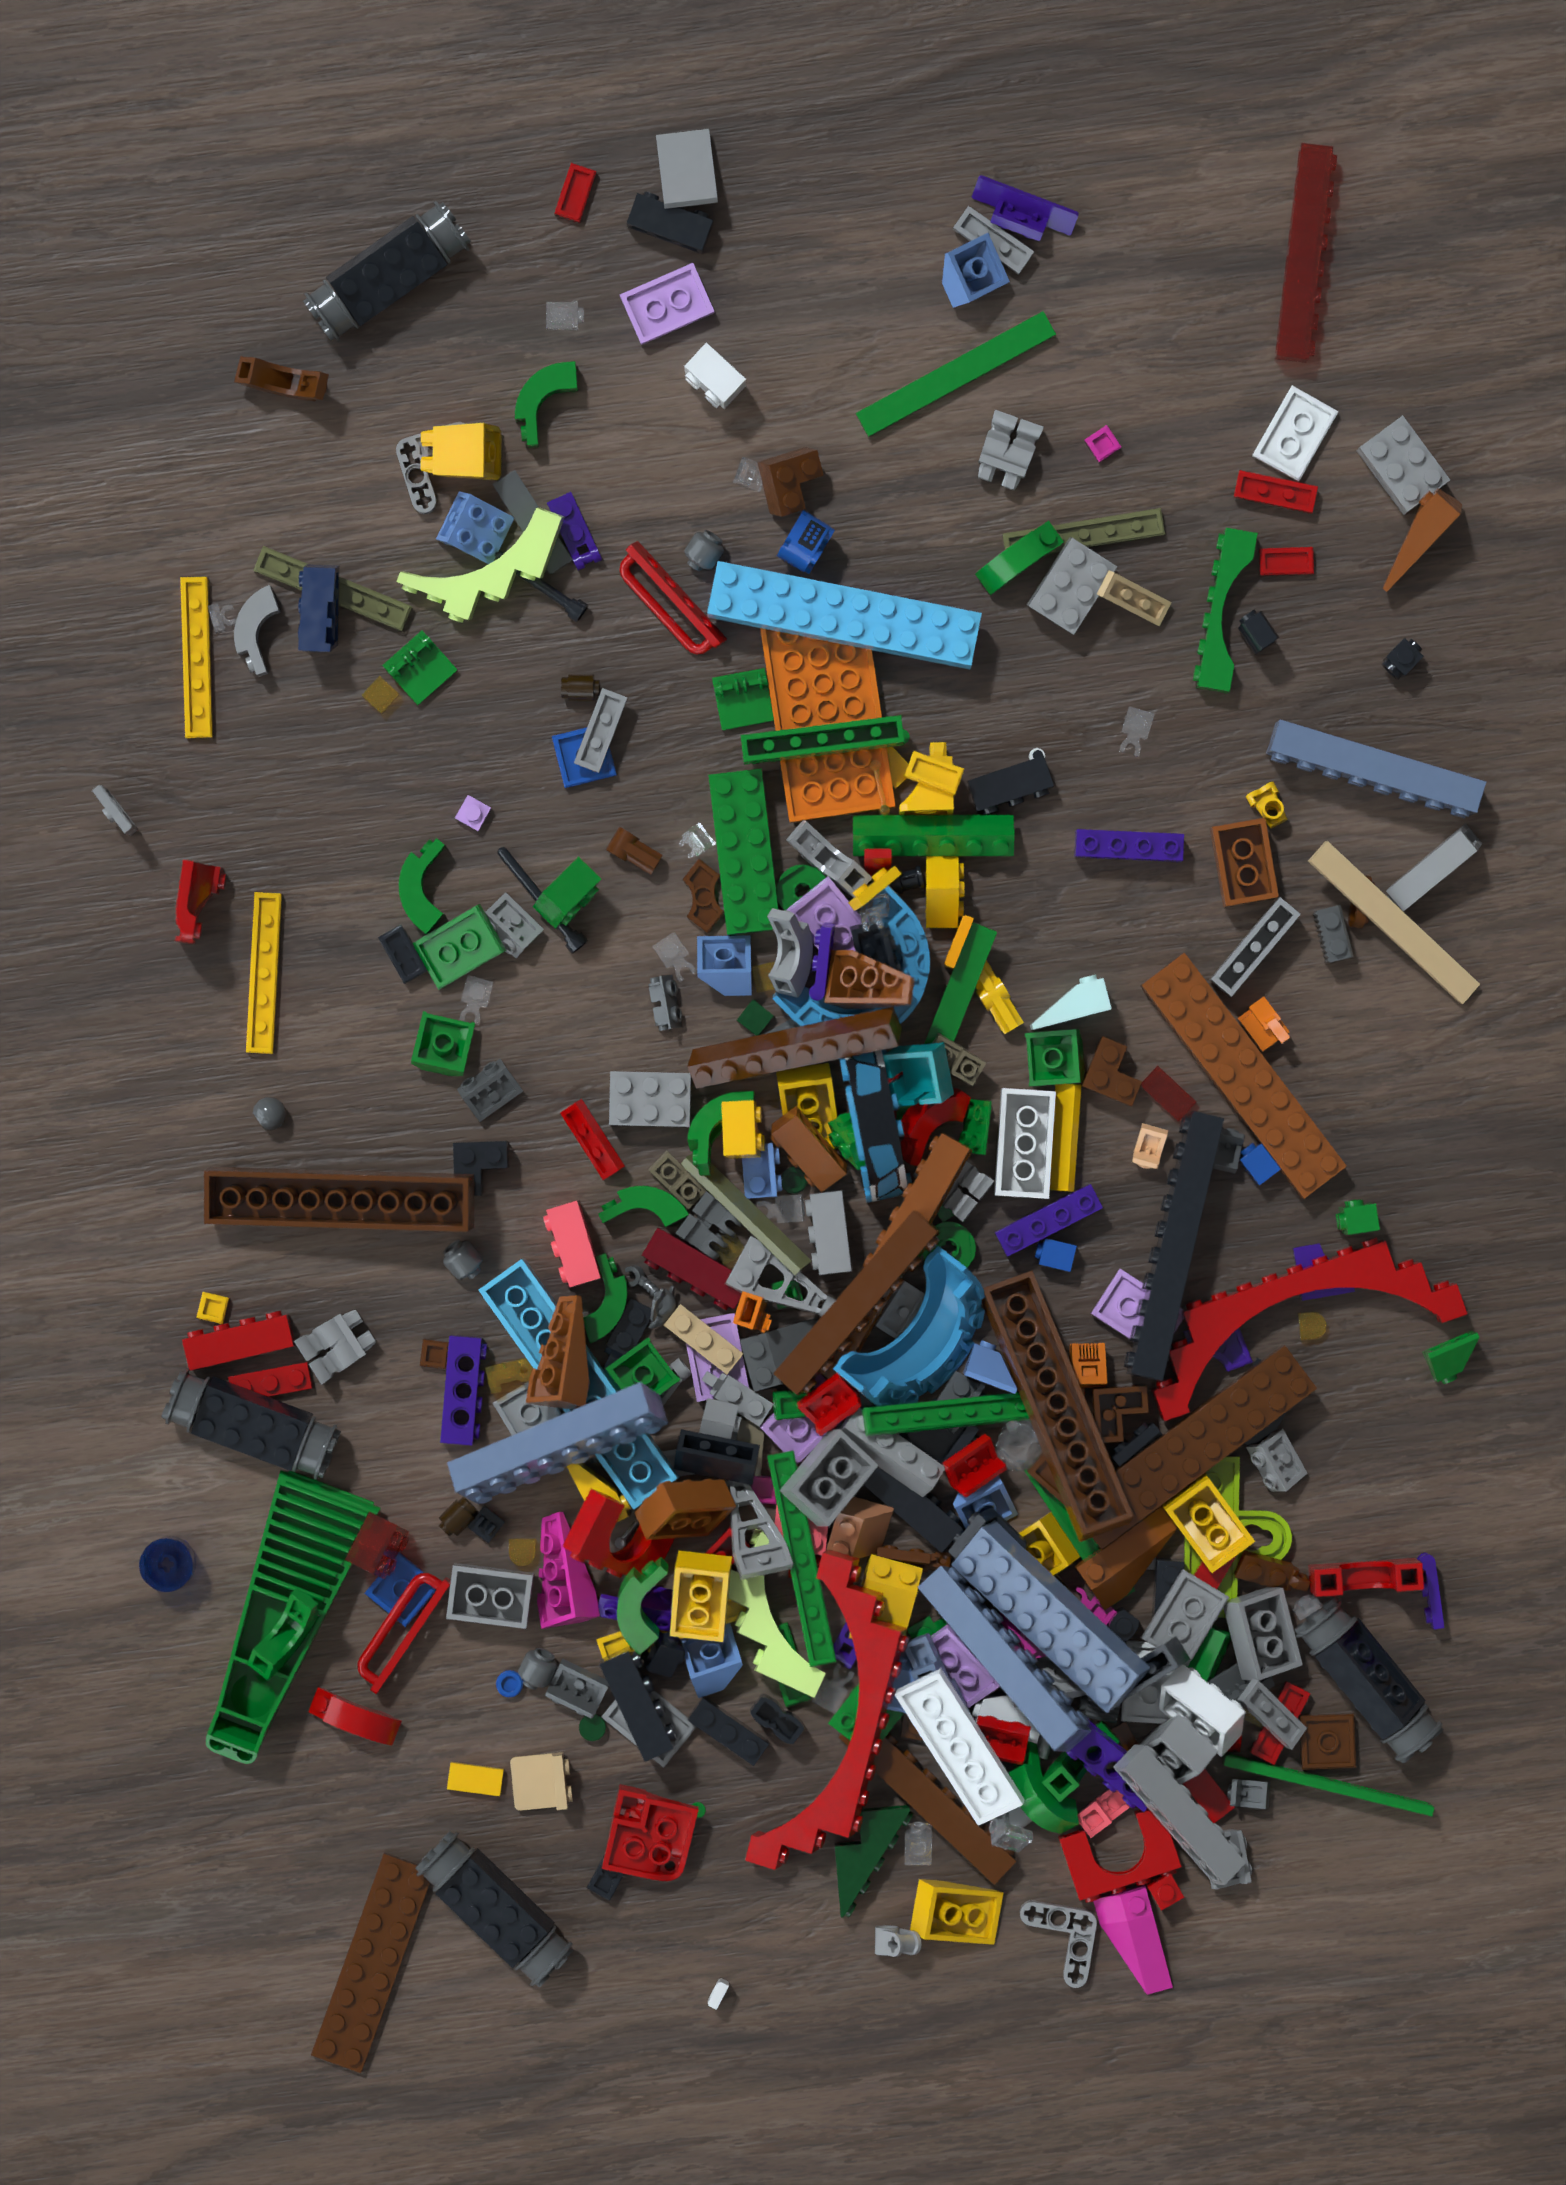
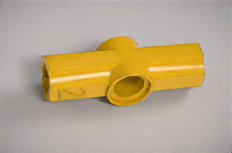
[976,960,1024,1034]

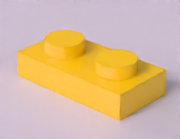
[848,866,901,911]

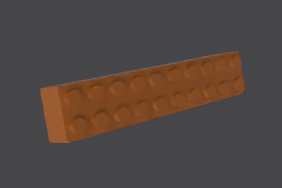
[1140,952,1347,1199]

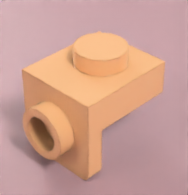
[1132,1123,1168,1169]

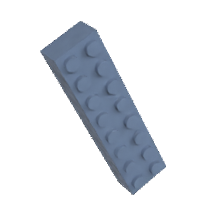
[1266,720,1486,818]
[447,1382,668,1504]
[951,1520,1150,1713]
[918,1566,1092,1752]

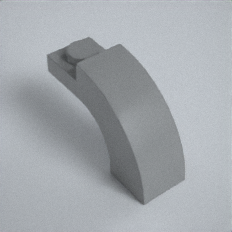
[234,585,281,677]
[786,820,872,897]
[767,908,813,998]

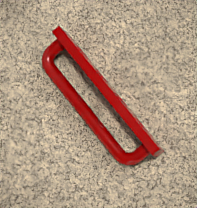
[619,541,727,655]
[357,1573,451,1694]

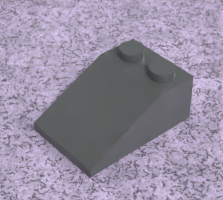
[740,1317,818,1392]

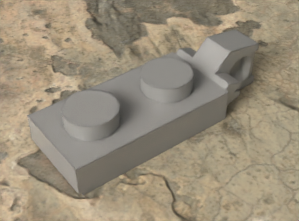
[702,1371,773,1427]

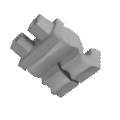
[978,410,1044,490]
[913,1152,995,1223]
[294,1310,376,1385]

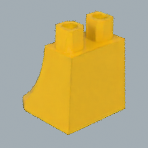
[421,423,501,480]
[899,742,954,815]

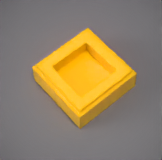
[196,1291,229,1324]

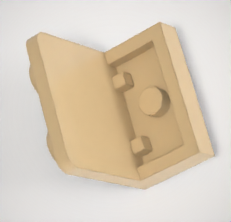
[510,1752,573,1810]

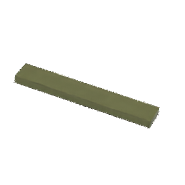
[1002,508,1165,554]
[253,546,412,631]
[681,1153,812,1276]

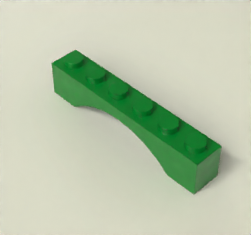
[1193,528,1258,693]

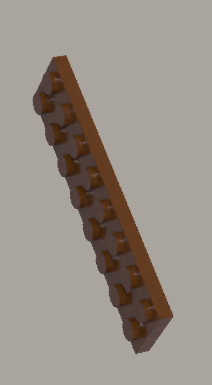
[311,1852,430,2073]

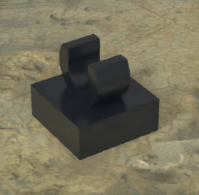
[468,1505,505,1544]

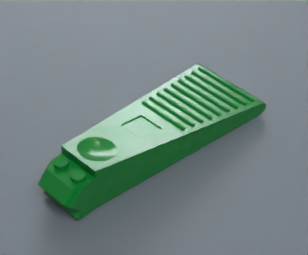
[205,1470,381,1764]

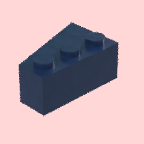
[298,564,339,652]

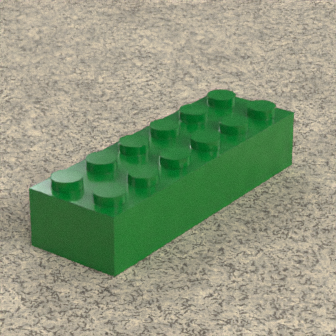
[708,768,778,936]

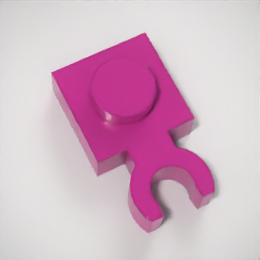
[1075,1587,1117,1625]

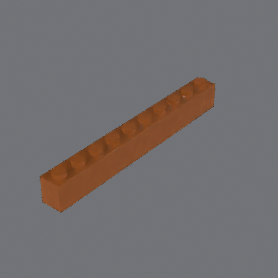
[821,1133,973,1378]

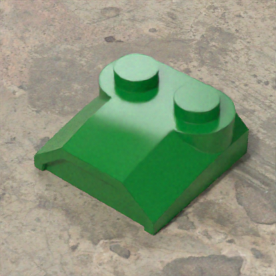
[411,1011,475,1076]
[1025,1029,1085,1087]
[605,1337,680,1396]

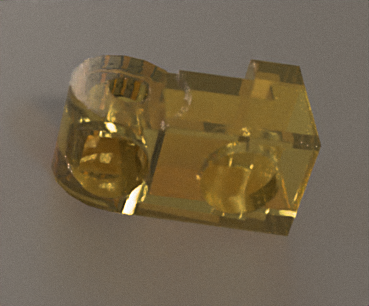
[485,1358,533,1394]

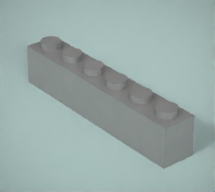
[1113,1745,1246,1885]

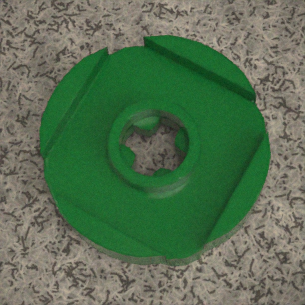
[777,865,826,911]
[923,1222,976,1268]

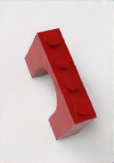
[562,1488,675,1578]
[1308,1558,1424,1597]
[1058,1808,1181,1903]

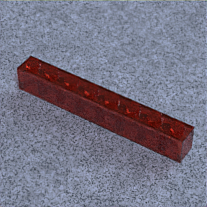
[1274,143,1337,363]

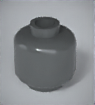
[684,530,724,571]
[443,1239,483,1280]
[518,1648,557,1690]

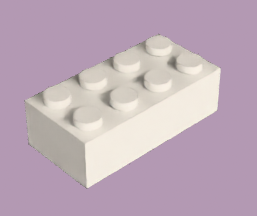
[994,1088,1056,1199]

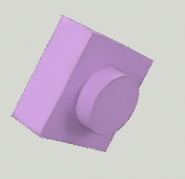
[455,795,492,832]

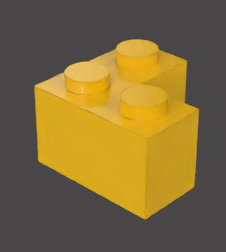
[926,856,964,928]
[722,1100,765,1159]

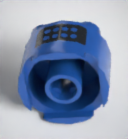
[776,510,835,574]

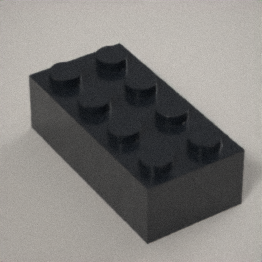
[599,1646,677,1762]

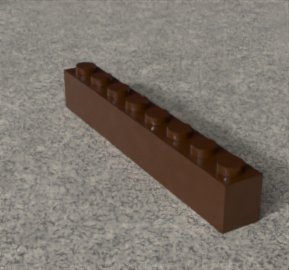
[687,1007,902,1089]
[773,1211,941,1395]
[838,1732,1016,1885]

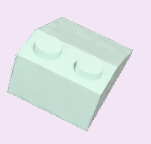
[1030,974,1111,1030]

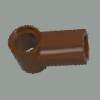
[605,827,663,874]

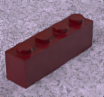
[641,1227,742,1311]

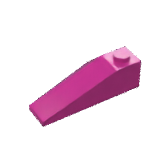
[537,1512,600,1629]
[1093,1885,1173,1995]

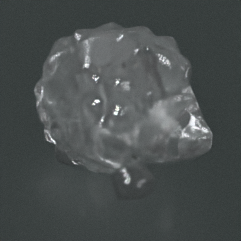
[995,1420,1041,1471]

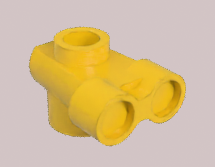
[1245,781,1287,829]

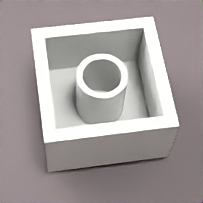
[684,343,746,409]

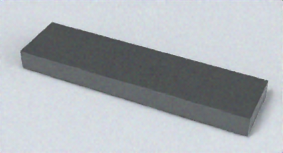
[492,470,573,575]

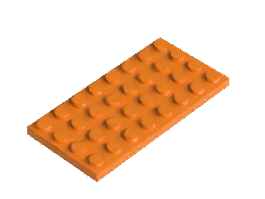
[760,628,895,823]

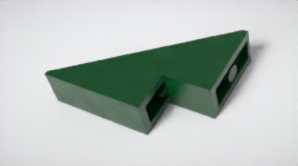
[835,1805,914,1918]

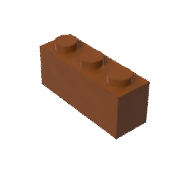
[771,1106,847,1193]

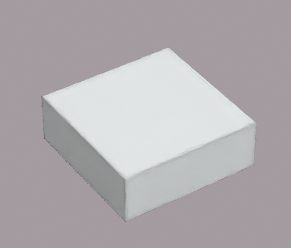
[708,1978,729,2010]

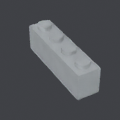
[1209,897,1301,997]
[840,1408,945,1497]

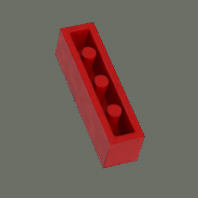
[182,1310,296,1371]

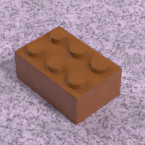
[1210,818,1279,907]
[634,1479,736,1540]

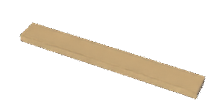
[1308,841,1480,1004]

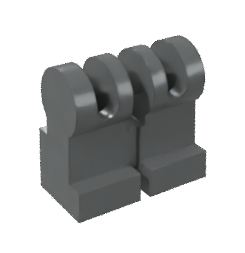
[676,1191,742,1261]

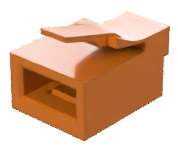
[1236,996,1290,1052]
[733,1291,772,1333]
[1069,1343,1107,1395]

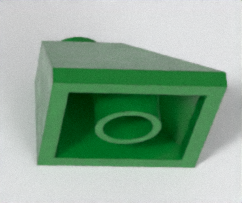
[1422,1331,1480,1384]

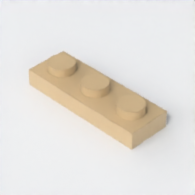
[1097,570,1172,626]
[664,1304,744,1375]

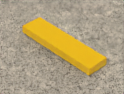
[1050,1084,1081,1192]

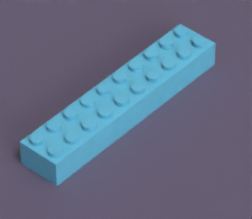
[707,561,982,669]
[479,1259,680,1509]

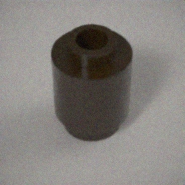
[561,674,600,701]
[439,1497,478,1536]

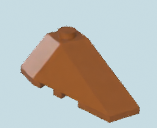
[1383,488,1462,592]
[824,950,915,1009]
[526,1295,589,1409]
[1074,1506,1178,1610]

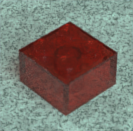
[345,1512,409,1579]

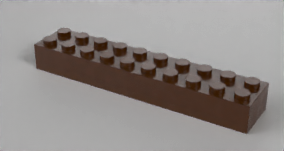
[204,1167,475,1232]
[982,1271,1134,1542]
[1092,1345,1317,1549]

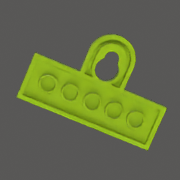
[1184,1456,1292,1618]

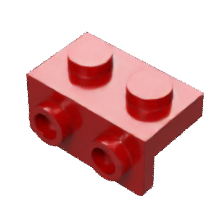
[797,1373,861,1436]
[943,1434,1007,1497]
[976,1715,1031,1765]

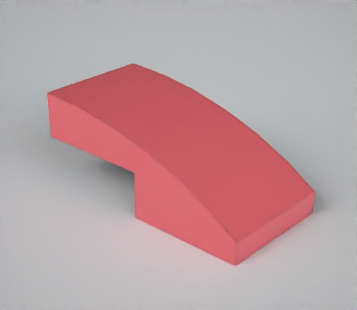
[1078,1789,1130,1838]

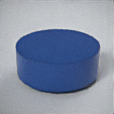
[496,1670,523,1697]

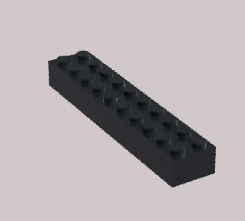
[1123,1111,1224,1381]

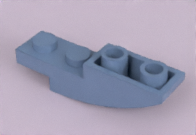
[905,1633,972,1716]

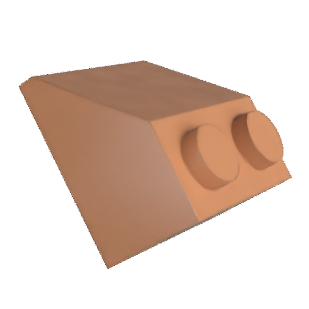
[826,1497,894,1558]

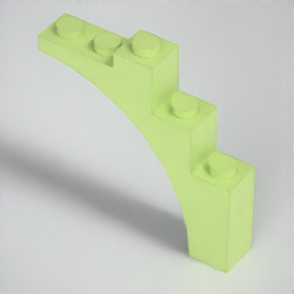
[397,508,564,623]
[728,1529,826,1698]

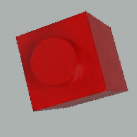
[1146,1873,1184,1911]

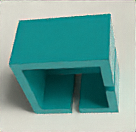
[883,1042,954,1106]

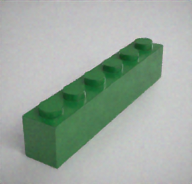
[741,715,904,765]
[853,815,1015,856]

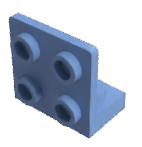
[436,491,514,564]
[742,1143,782,1199]

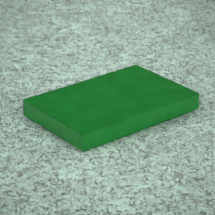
[412,904,506,990]

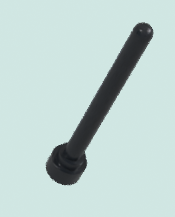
[495,550,589,623]
[497,847,588,954]

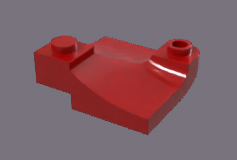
[174,860,227,944]
[602,1784,699,1881]

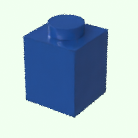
[1239,1143,1281,1185]
[1035,1238,1077,1272]

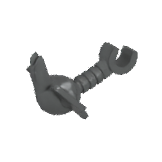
[625,1265,676,1329]

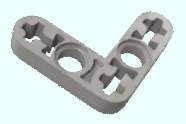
[396,422,465,514]
[1020,1900,1097,1988]

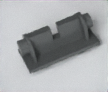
[648,975,682,1031]

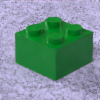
[533,857,601,929]

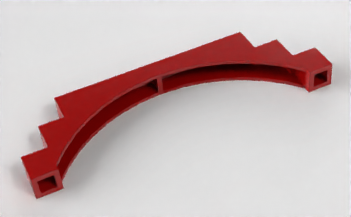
[1151,1237,1467,1421]
[745,1550,909,1870]

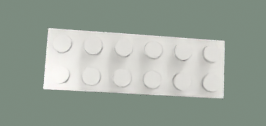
[894,1669,1025,1826]

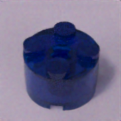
[139,1536,196,1592]

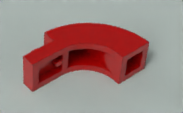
[900,1088,971,1166]
[308,1687,402,1746]

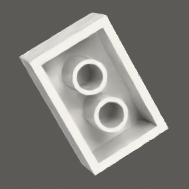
[1159,1664,1245,1757]

